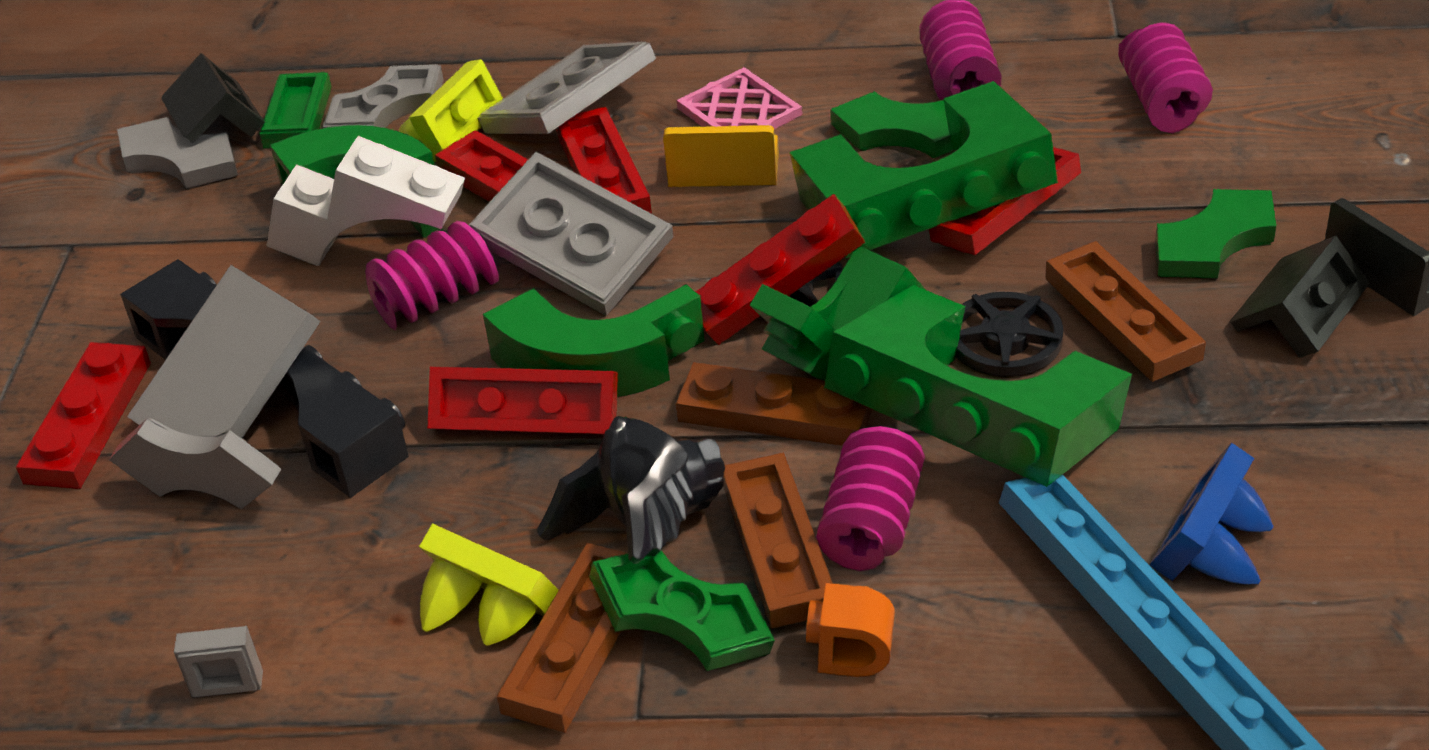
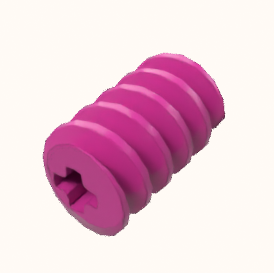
[919,0,1001,100]
[1118,22,1213,134]
[365,221,499,331]
[816,426,925,572]

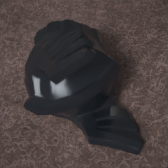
[536,416,725,564]

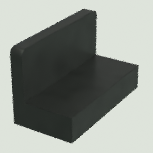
[161,53,265,143]
[1325,198,1429,317]
[1230,236,1370,358]

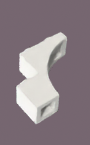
[267,136,465,266]

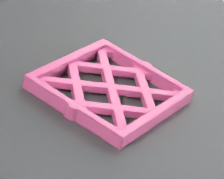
[676,68,802,129]

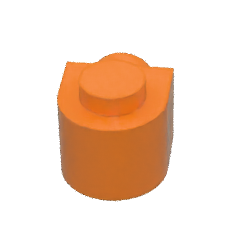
[806,583,895,677]

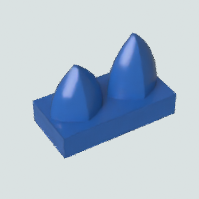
[1149,443,1273,584]

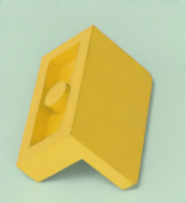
[663,125,779,187]

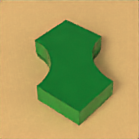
[830,91,954,158]
[1155,189,1276,278]
[589,550,775,671]

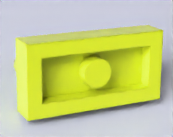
[399,59,503,162]
[419,524,559,646]

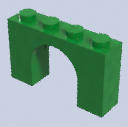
[789,81,1058,258]
[824,285,1132,487]

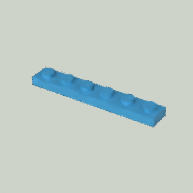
[999,475,1325,750]

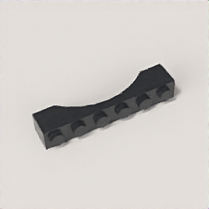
[120,259,409,498]

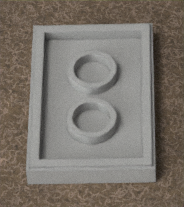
[478,41,656,134]
[469,152,673,316]
[127,265,321,438]

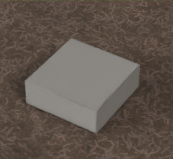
[174,626,263,697]

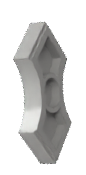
[323,65,444,128]
[117,117,238,189]
[109,418,281,510]

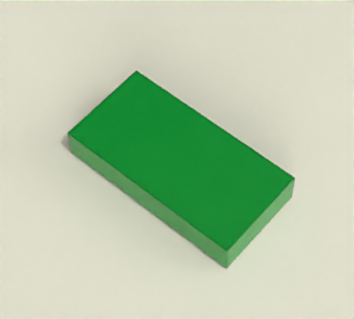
[259,72,332,149]

